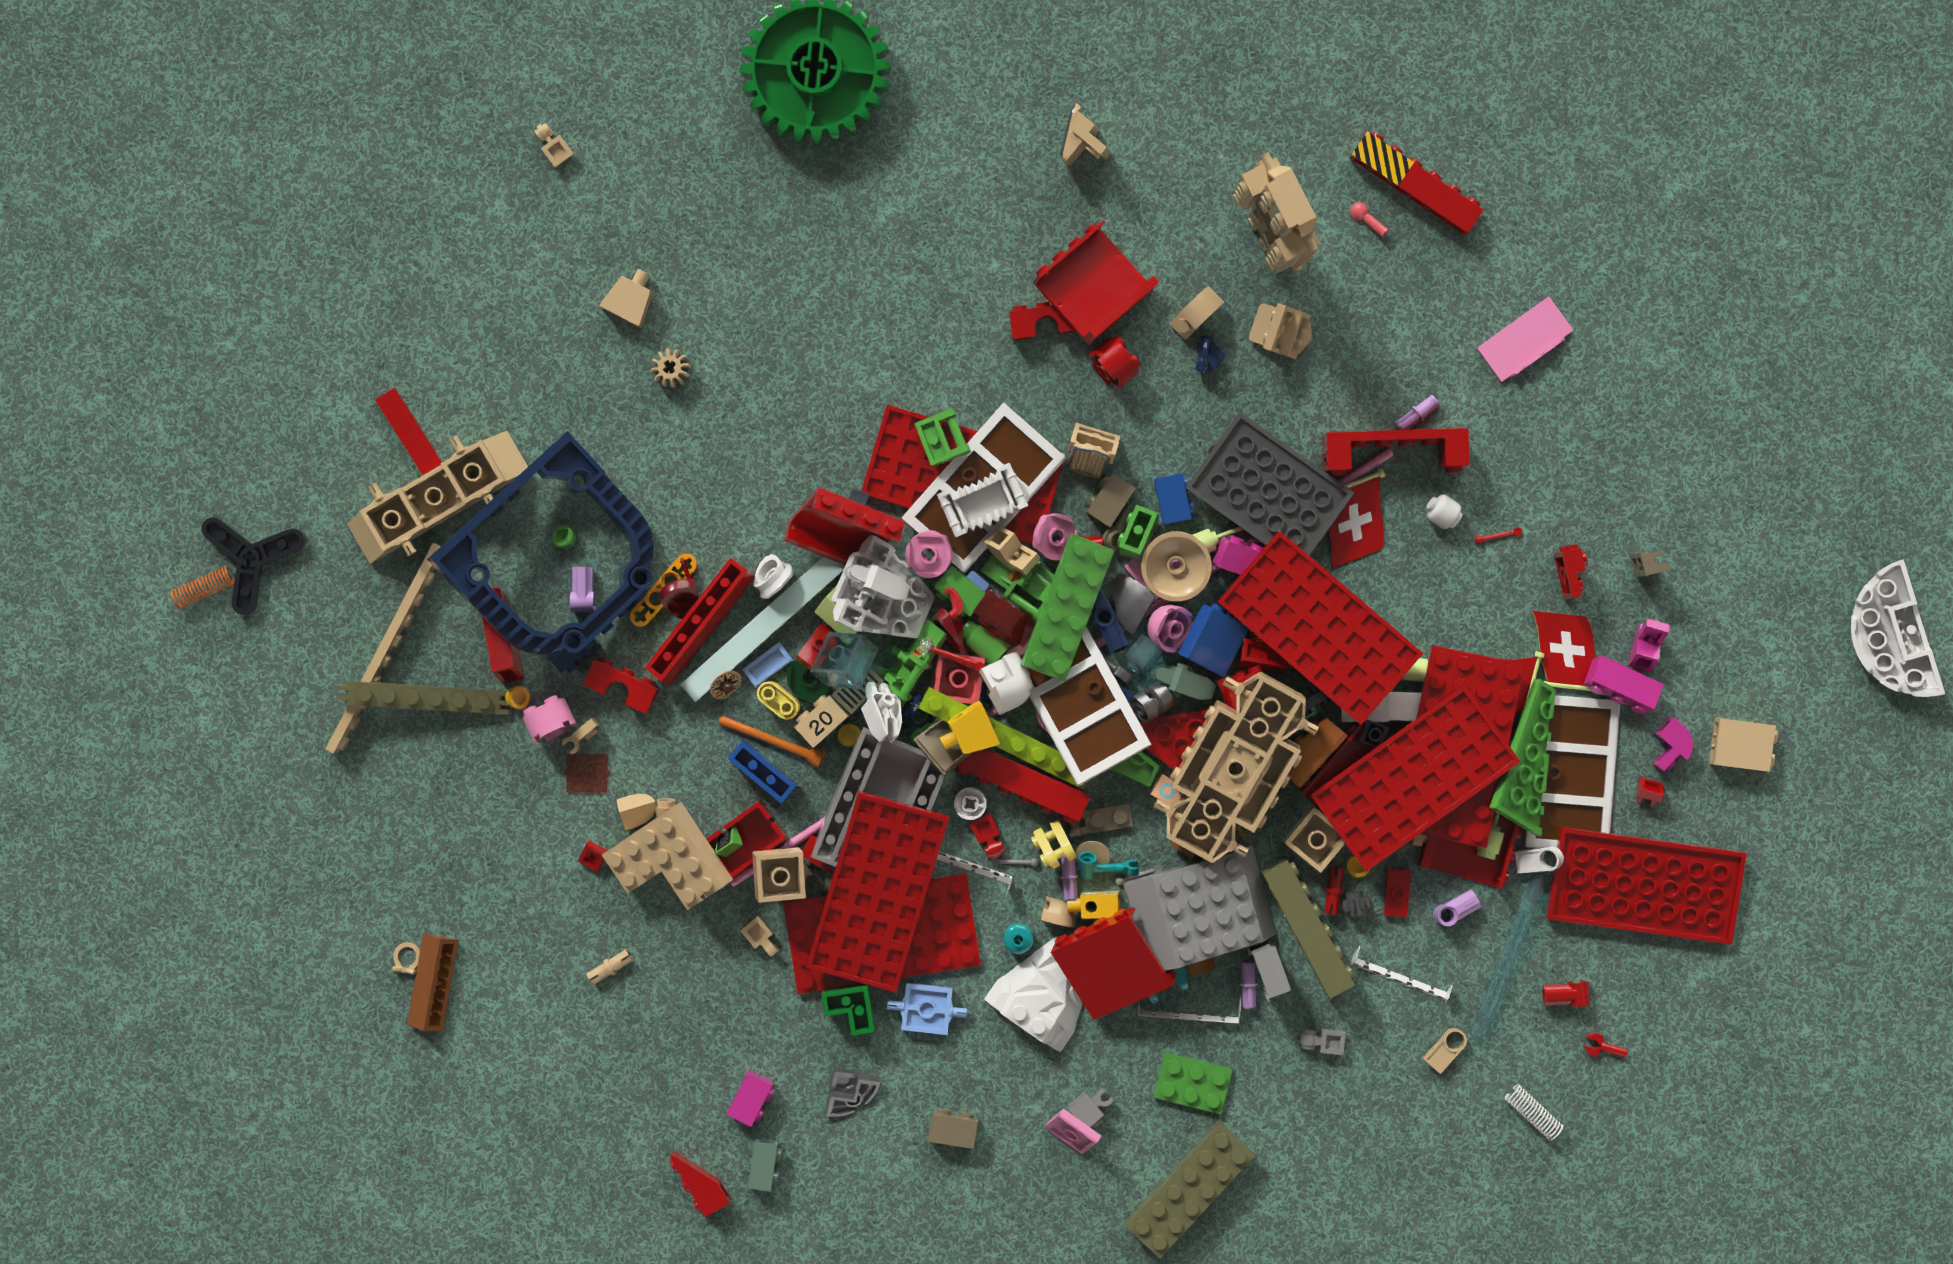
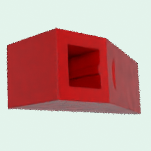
[669,1151,731,1217]

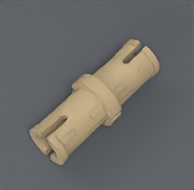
[587,948,634,985]

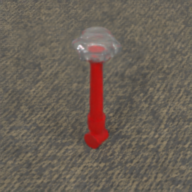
[918,637,984,671]

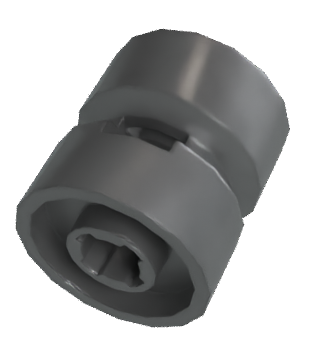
[1130,681,1174,723]

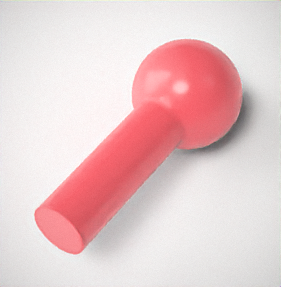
[1350,202,1388,237]

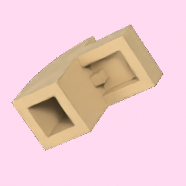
[1169,286,1225,340]
[984,525,1041,575]

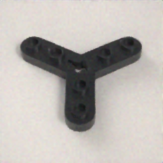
[201,517,306,615]

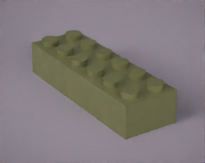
[1259,857,1356,999]
[1125,1120,1255,1258]

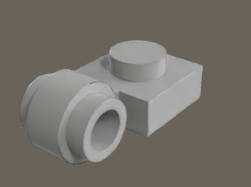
[1299,1028,1346,1055]

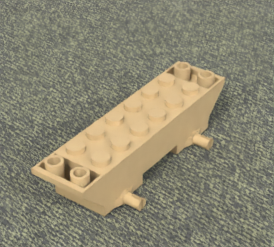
[347,431,528,564]

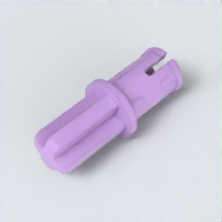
[1396,395,1440,430]
[1060,855,1078,900]
[1239,962,1258,1009]

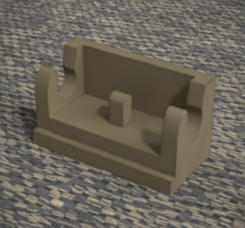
[1630,551,1671,577]

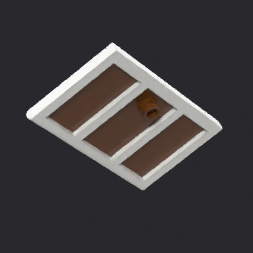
[902,402,1066,573]
[1006,626,1152,786]
[1524,695,1620,848]

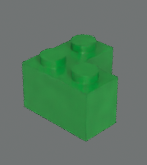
[821,984,876,1036]

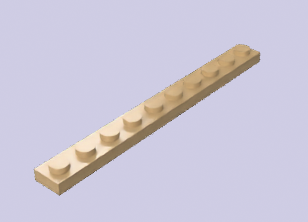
[326,543,441,753]

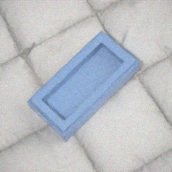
[742,642,793,688]

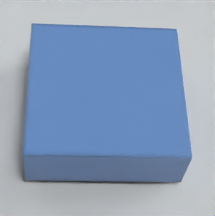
[967,571,989,592]

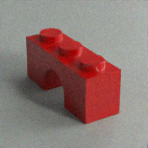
[1009,302,1076,341]
[582,657,660,714]

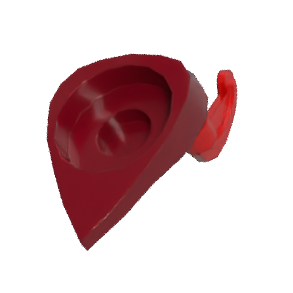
[660,558,699,620]
[933,587,968,655]

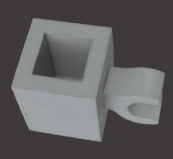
[1067,1087,1113,1129]

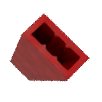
[482,587,525,684]

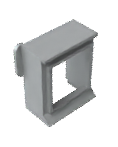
[1246,940,1291,1003]

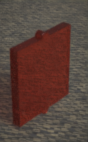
[564,753,610,792]

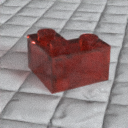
[973,589,1036,648]

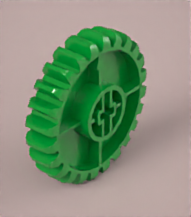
[740,0,891,146]

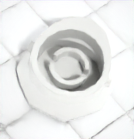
[754,554,794,599]

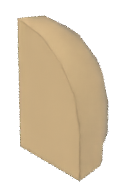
[616,794,655,830]
[1041,896,1077,928]

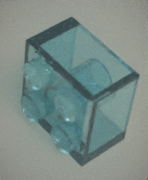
[810,632,878,689]

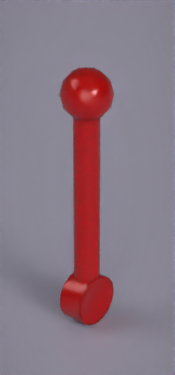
[1474,527,1522,545]

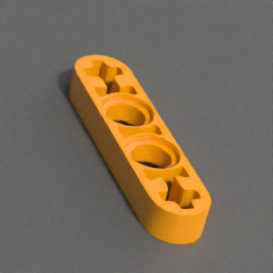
[630,554,698,627]

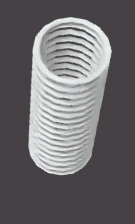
[1505,1084,1563,1141]

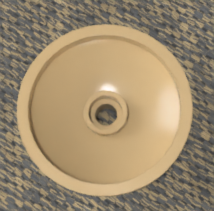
[1141,531,1212,601]

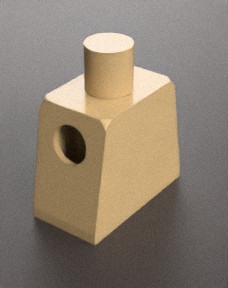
[599,269,653,328]

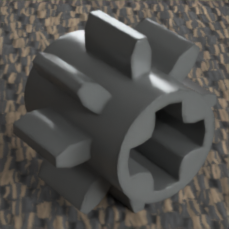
[1341,890,1371,917]

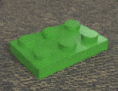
[1153,1052,1233,1115]

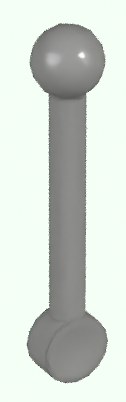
[991,858,1039,867]
[1116,865,1163,886]

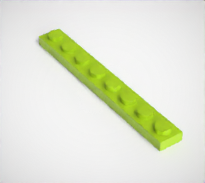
[918,687,1088,790]

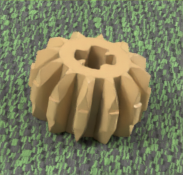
[651,348,691,388]

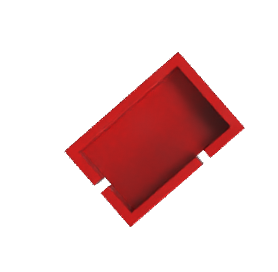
[706,799,788,878]

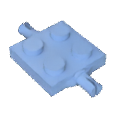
[887,983,967,1035]

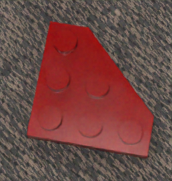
[1140,709,1208,769]

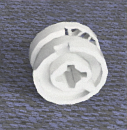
[954,787,986,820]

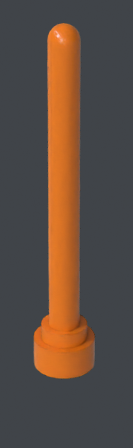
[718,716,825,768]

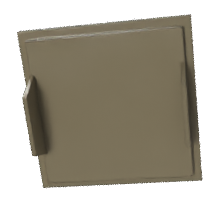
[913,719,974,775]

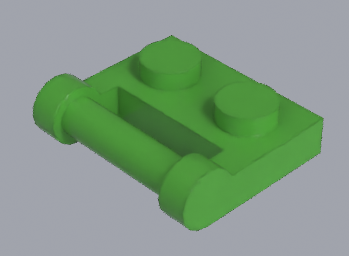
[915,408,971,467]

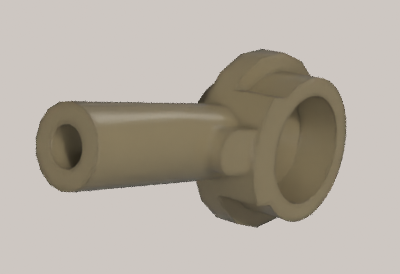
[1103,507,1132,550]

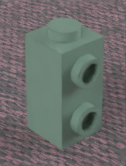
[748,1139,782,1194]

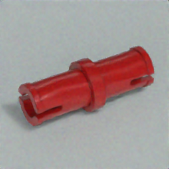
[1324,867,1345,915]

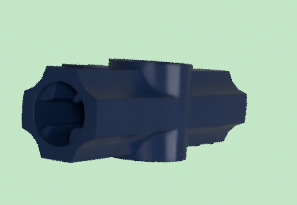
[1091,587,1130,654]

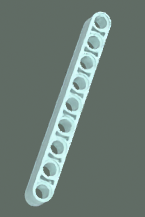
[680,557,845,703]

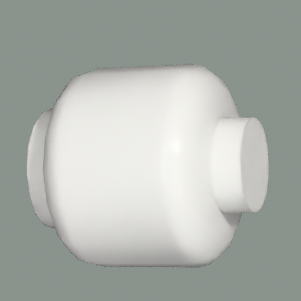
[1426,495,1462,529]

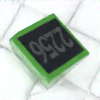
[715,825,743,857]

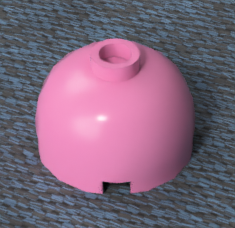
[1147,604,1193,653]

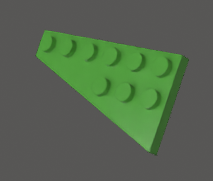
[1489,679,1556,836]

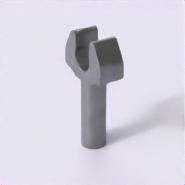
[1102,654,1133,684]

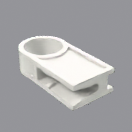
[1515,846,1564,873]

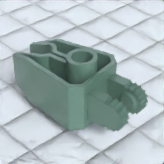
[1150,663,1216,700]

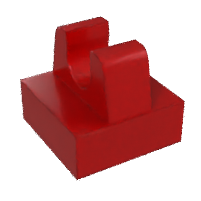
[1636,777,1664,807]

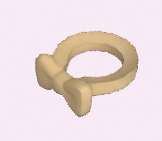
[392,942,420,975]

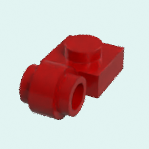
[969,813,1006,860]

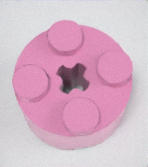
[522,695,577,744]

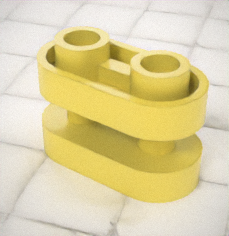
[757,681,800,720]
[1031,819,1077,870]

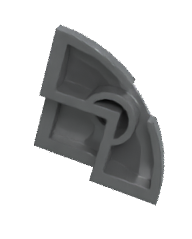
[1111,572,1157,635]
[825,1067,881,1117]

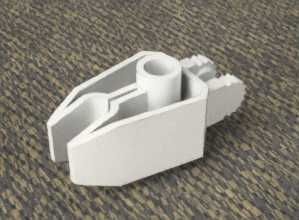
[844,562,910,600]
[861,682,902,743]

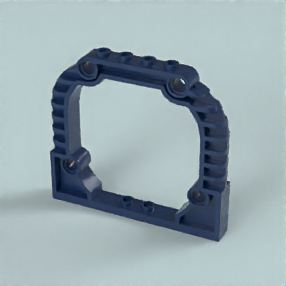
[427,431,654,655]

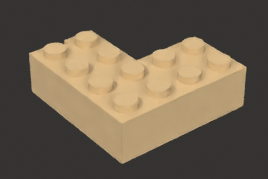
[602,802,733,910]

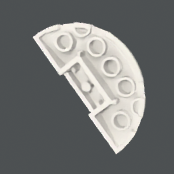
[1851,559,1945,697]

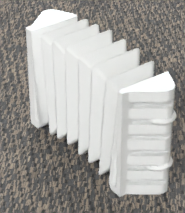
[937,463,1028,538]

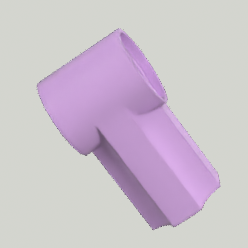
[570,567,596,612]
[1433,889,1481,926]

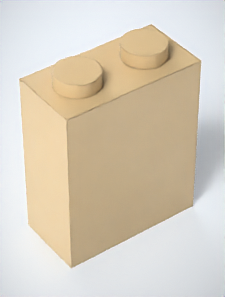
[1709,718,1778,772]

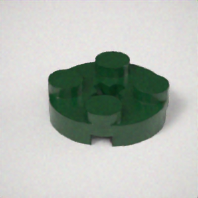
[787,660,834,701]

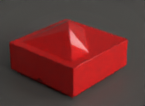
[578,840,608,872]

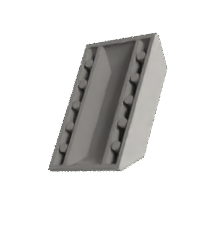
[811,727,946,867]
[1123,845,1276,971]

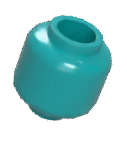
[1003,922,1033,954]

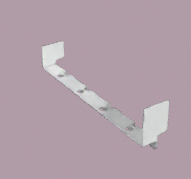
[937,851,1012,898]
[1351,946,1452,1002]
[1138,997,1241,1024]

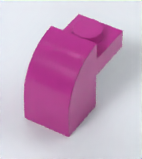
[1629,619,1670,672]
[1653,717,1693,771]

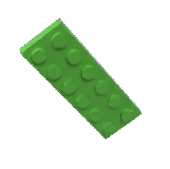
[1020,533,1115,682]

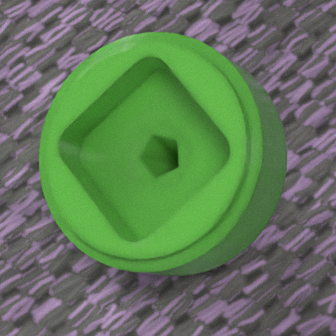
[552,525,576,549]

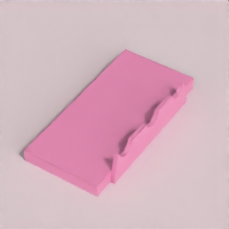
[1476,297,1573,382]

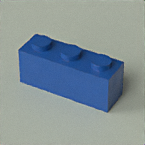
[728,740,798,804]

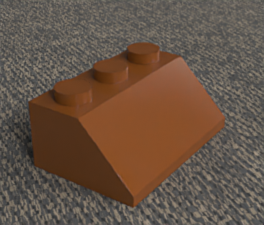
[1288,716,1348,788]

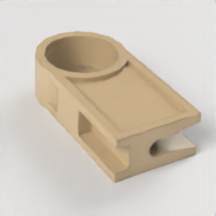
[1423,1028,1467,1074]

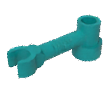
[1078,851,1139,880]

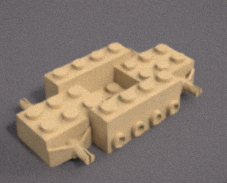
[1232,152,1321,274]
[1153,672,1319,863]

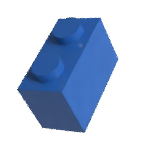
[1154,473,1195,525]

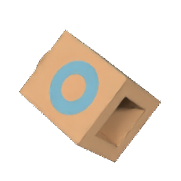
[1150,773,1186,805]

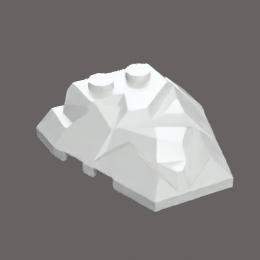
[832,535,935,639]
[984,936,1082,1052]

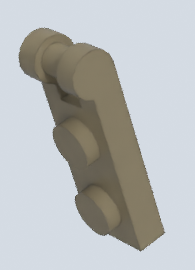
[1068,803,1133,837]

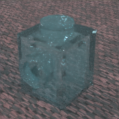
[1125,634,1163,675]

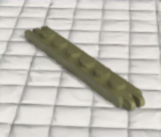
[336,681,511,715]

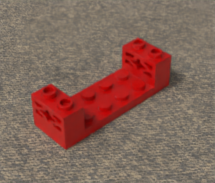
[1322,428,1470,477]

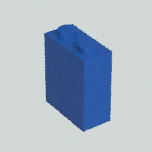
[1178,603,1249,677]

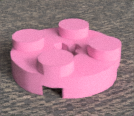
[1032,513,1078,561]
[905,530,953,578]

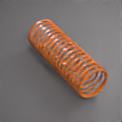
[170,566,235,609]

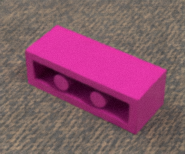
[1584,655,1664,714]

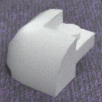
[979,652,1032,715]

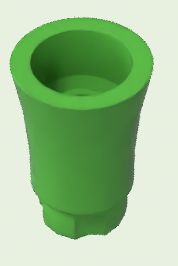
[963,620,1012,665]

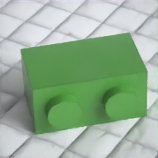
[934,566,988,617]

